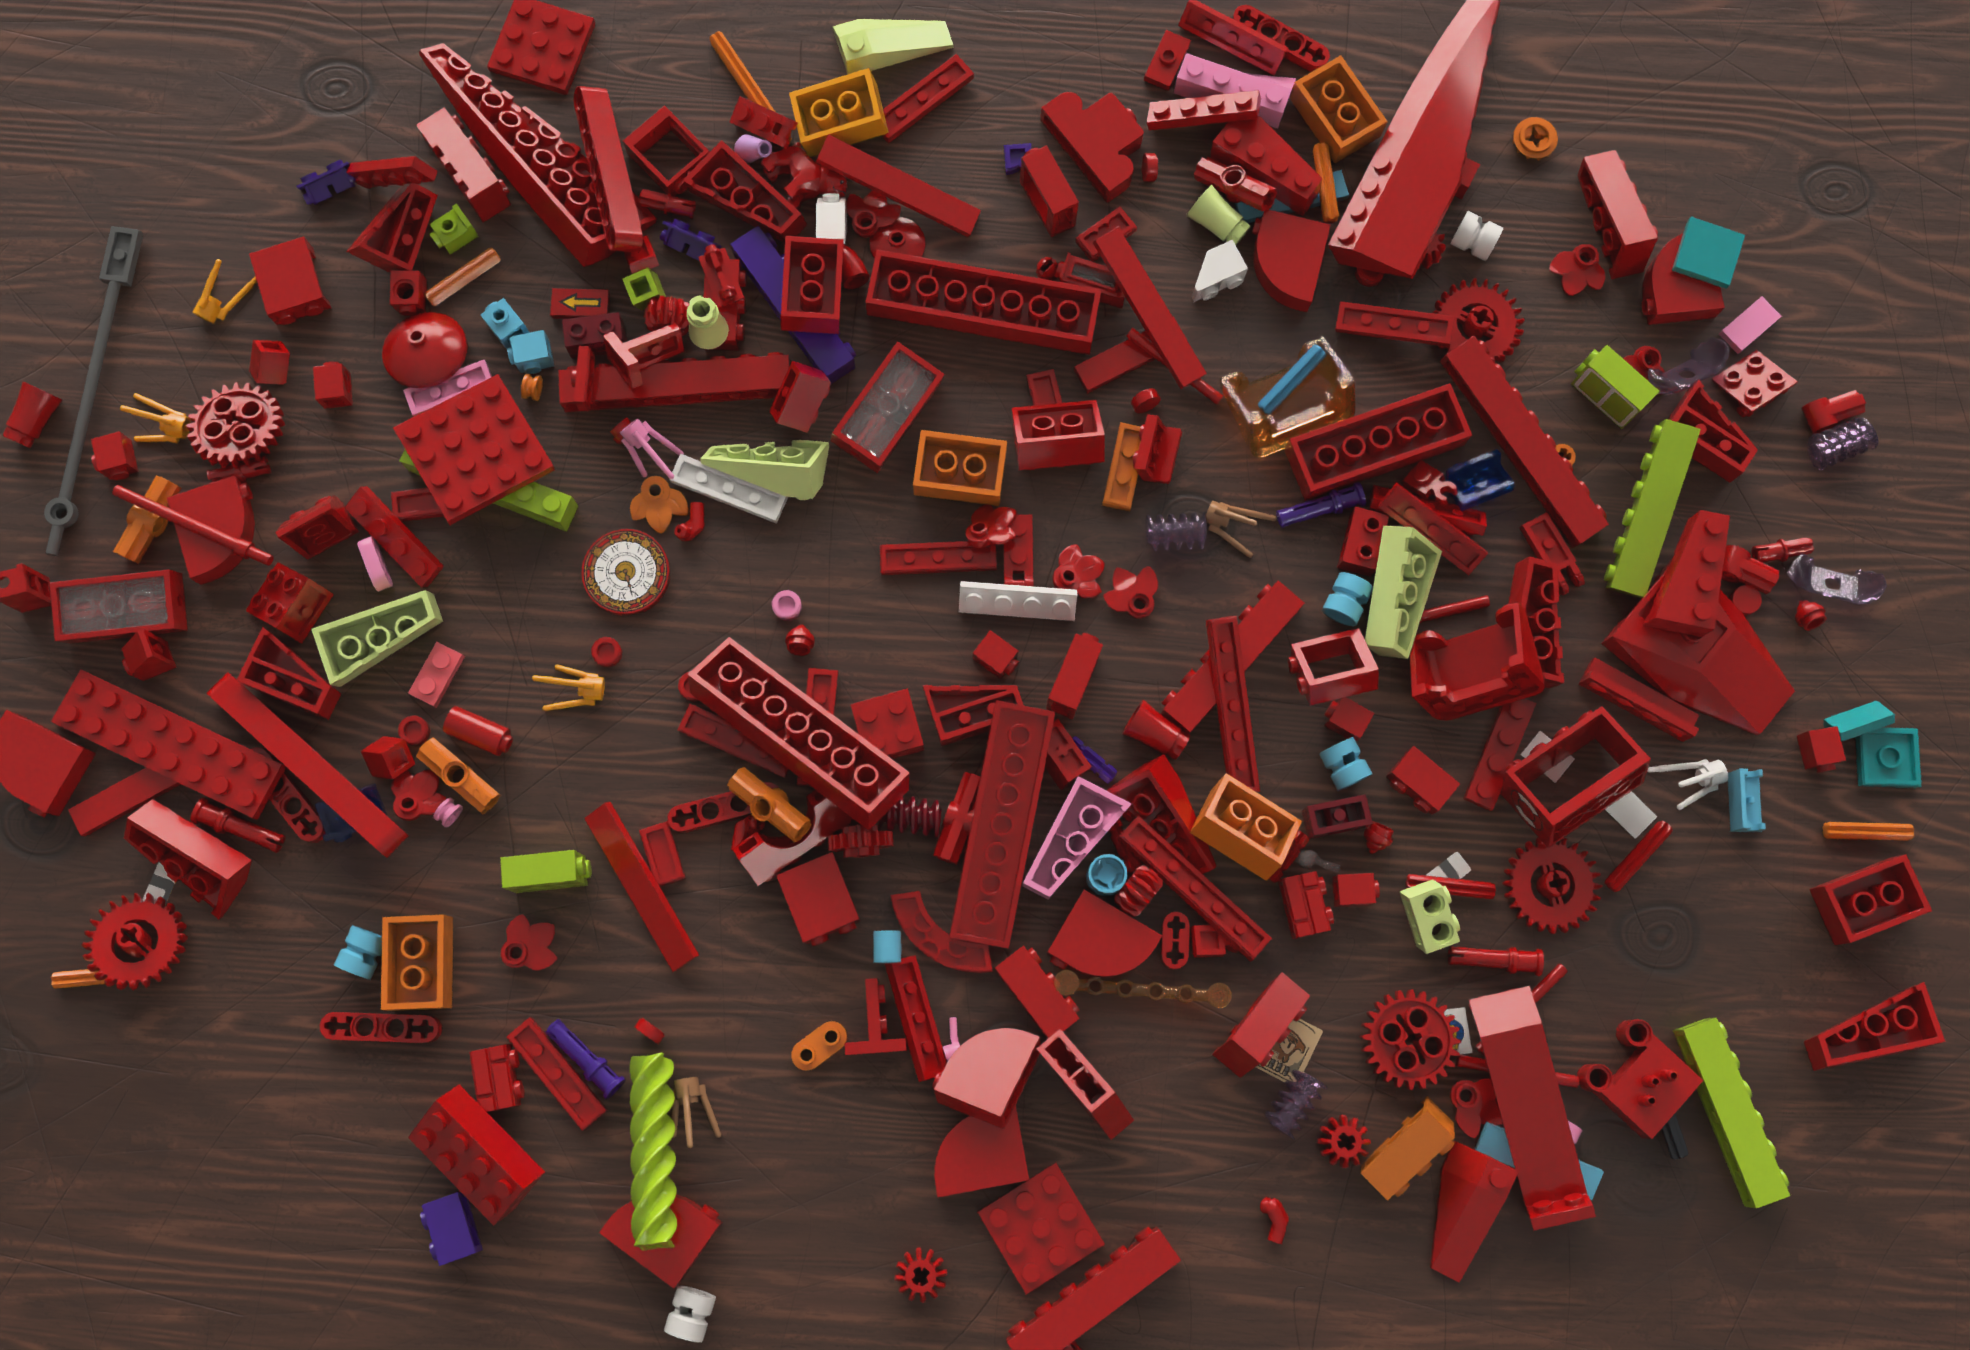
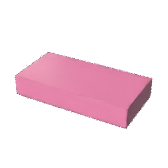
[1719,296,1782,354]

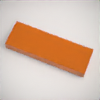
[1102,422,1141,512]

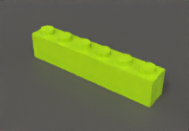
[1604,419,1701,598]
[399,450,578,532]
[1673,1018,1790,1209]

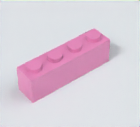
[1174,53,1296,129]
[1022,776,1131,900]

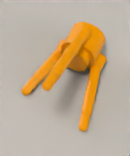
[192,259,257,324]
[120,393,191,444]
[532,664,605,711]

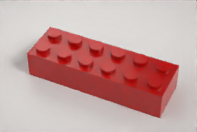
[1284,383,1472,501]

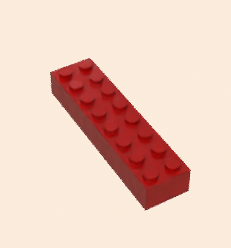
[866,249,1102,355]
[688,637,910,831]

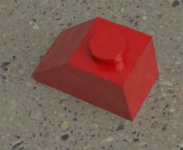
[122,629,177,681]

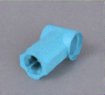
[873,930,902,963]

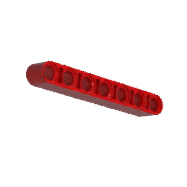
[574,86,643,252]

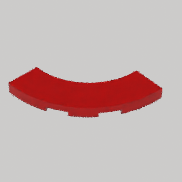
[890,891,992,973]

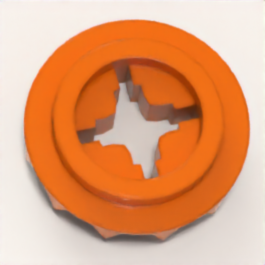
[1512,117,1558,161]

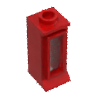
[1055,252,1125,309]

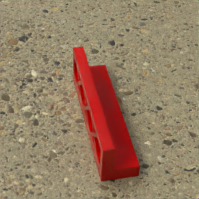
[1579,657,1700,742]

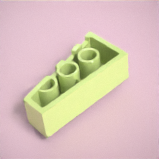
[1365,526,1442,659]
[311,590,443,687]

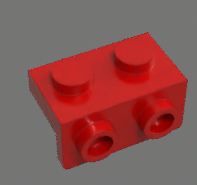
[1133,414,1182,484]

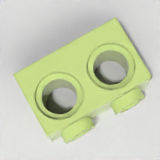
[1399,879,1460,954]

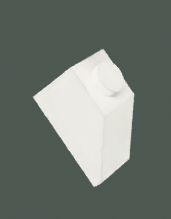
[816,193,847,244]

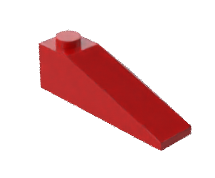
[1106,754,1217,874]

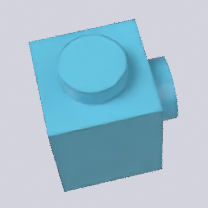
[481,298,529,349]
[507,330,554,374]

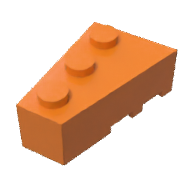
[1361,1096,1455,1201]

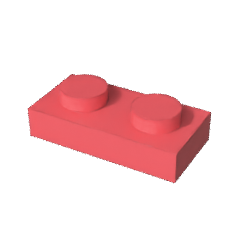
[408,642,465,708]

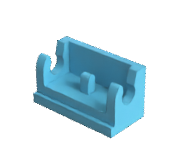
[1728,768,1766,832]

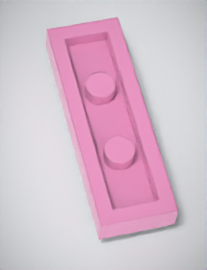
[403,359,492,417]

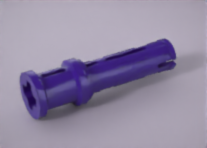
[1276,482,1366,528]
[545,1019,626,1100]

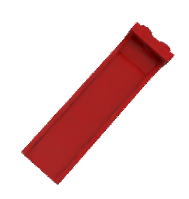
[1468,986,1596,1230]

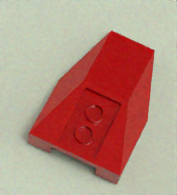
[1601,558,1795,735]

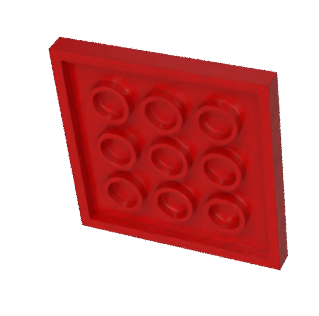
[393,374,555,525]

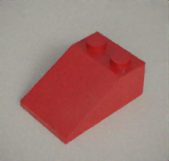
[275,495,359,560]

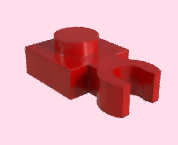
[1402,460,1457,506]
[1190,925,1239,958]

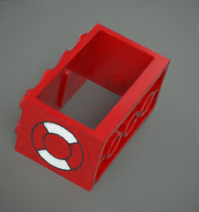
[1502,706,1651,848]

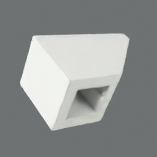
[1192,240,1248,302]

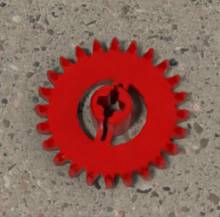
[1432,278,1525,364]
[1503,837,1603,934]
[81,893,188,991]

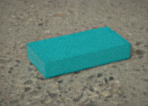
[1823,701,1895,742]

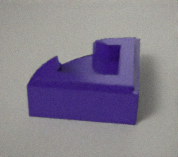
[1004,143,1031,175]

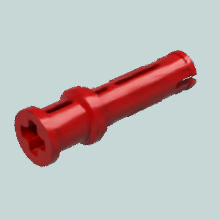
[190,798,285,853]
[1448,945,1544,976]

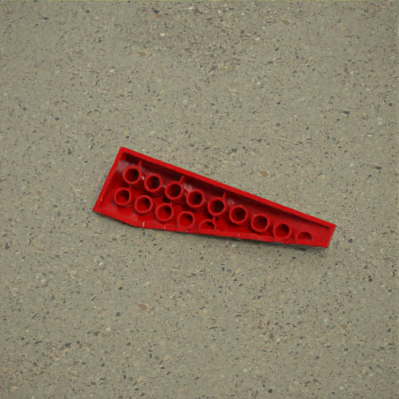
[419,43,657,267]

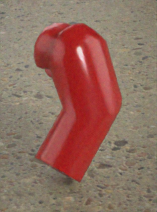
[674,502,704,541]
[731,814,765,851]
[1260,1197,1289,1244]

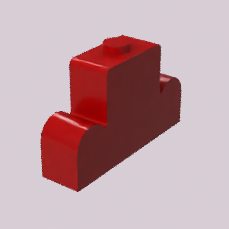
[1040,92,1144,203]

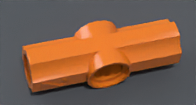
[113,475,182,564]
[416,737,501,814]
[727,767,812,842]

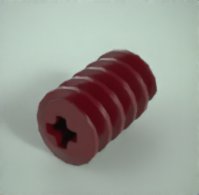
[879,796,942,838]

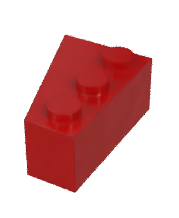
[346,183,438,273]
[1668,380,1758,483]
[236,627,342,720]
[923,685,1023,747]
[1212,972,1310,1078]

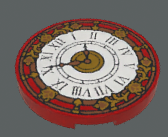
[582,529,670,616]

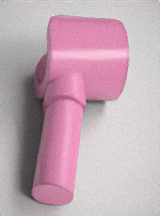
[943,1017,960,1062]

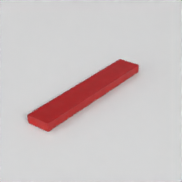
[816,134,981,237]
[1093,227,1207,389]
[1206,616,1260,792]
[584,802,699,972]
[1117,815,1272,962]

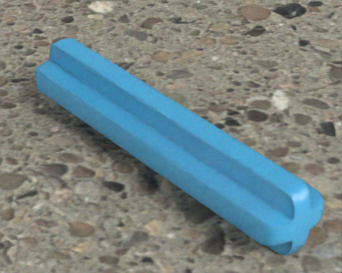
[1258,345,1326,415]

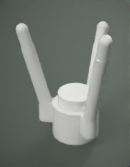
[1647,759,1728,810]

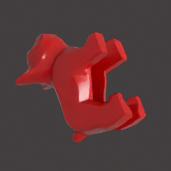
[761,142,848,210]

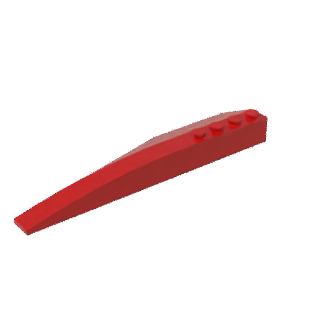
[1328,0,1501,279]

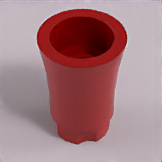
[2,381,63,449]
[1122,699,1190,760]

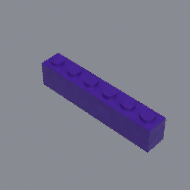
[730,226,856,385]

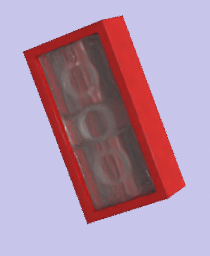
[830,341,945,474]
[50,569,188,644]

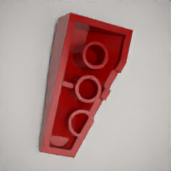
[1430,1141,1519,1283]

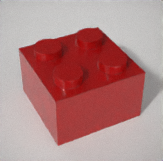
[850,688,924,759]

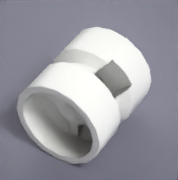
[1450,211,1503,261]
[664,1286,716,1342]

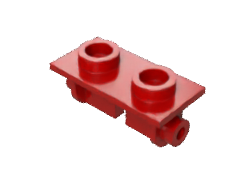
[698,244,745,308]

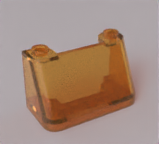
[1219,337,1356,457]

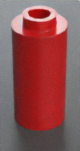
[443,706,513,756]

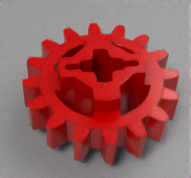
[828,825,894,858]

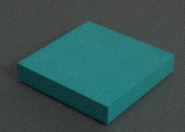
[1672,217,1745,289]
[1855,727,1922,788]

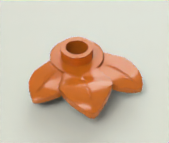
[630,476,689,534]

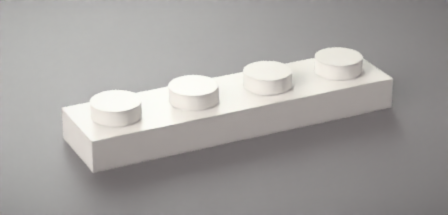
[669,454,788,524]
[958,581,1077,621]

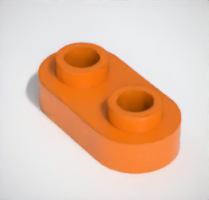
[791,1021,847,1071]

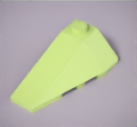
[832,19,953,75]
[701,440,829,500]

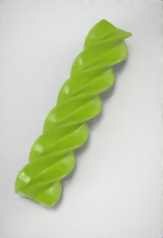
[629,1053,677,1251]

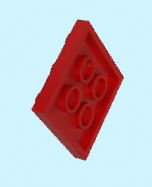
[487,0,596,95]
[977,1162,1105,1294]

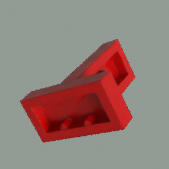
[603,323,684,389]
[844,978,907,1055]

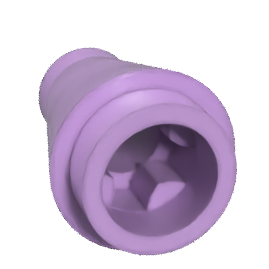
[734,134,772,163]

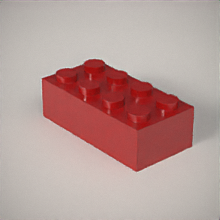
[408,1084,545,1226]

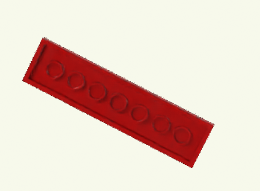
[51,669,286,820]
[949,700,1055,949]

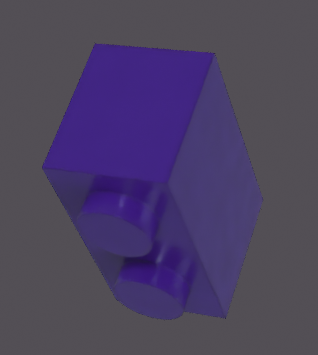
[420,1192,483,1266]

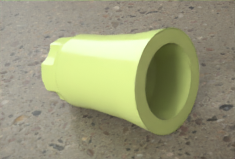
[1187,185,1251,245]
[686,295,729,349]

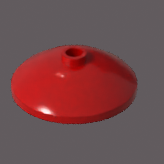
[382,312,468,388]

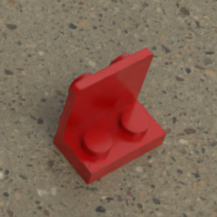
[246,562,334,643]

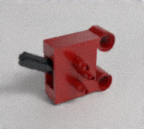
[1577,1019,1704,1159]

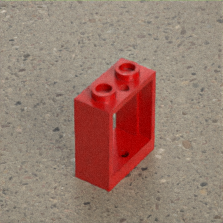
[623,105,710,196]
[1020,145,1079,237]
[1287,628,1379,706]
[1046,633,1103,720]

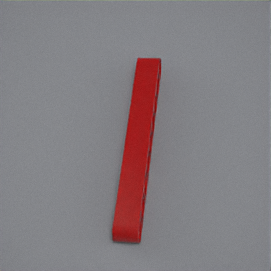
[206,672,409,858]

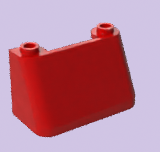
[1410,602,1545,721]

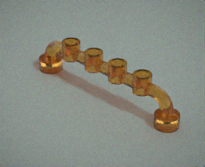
[1054,970,1232,1008]

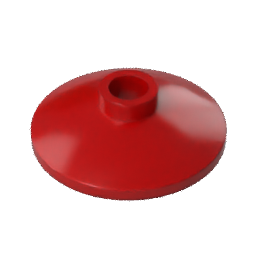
[870,217,926,259]

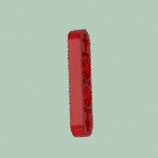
[1232,5,1330,72]
[251,747,328,843]
[667,782,779,833]
[319,1012,442,1043]

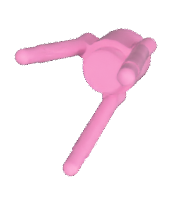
[620,418,684,479]

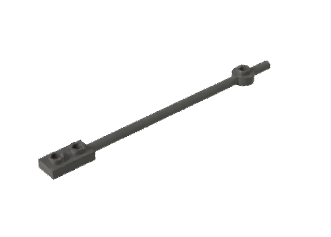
[44,226,144,556]

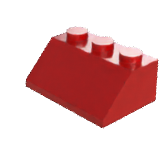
[1011,400,1105,470]

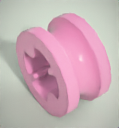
[433,797,463,828]

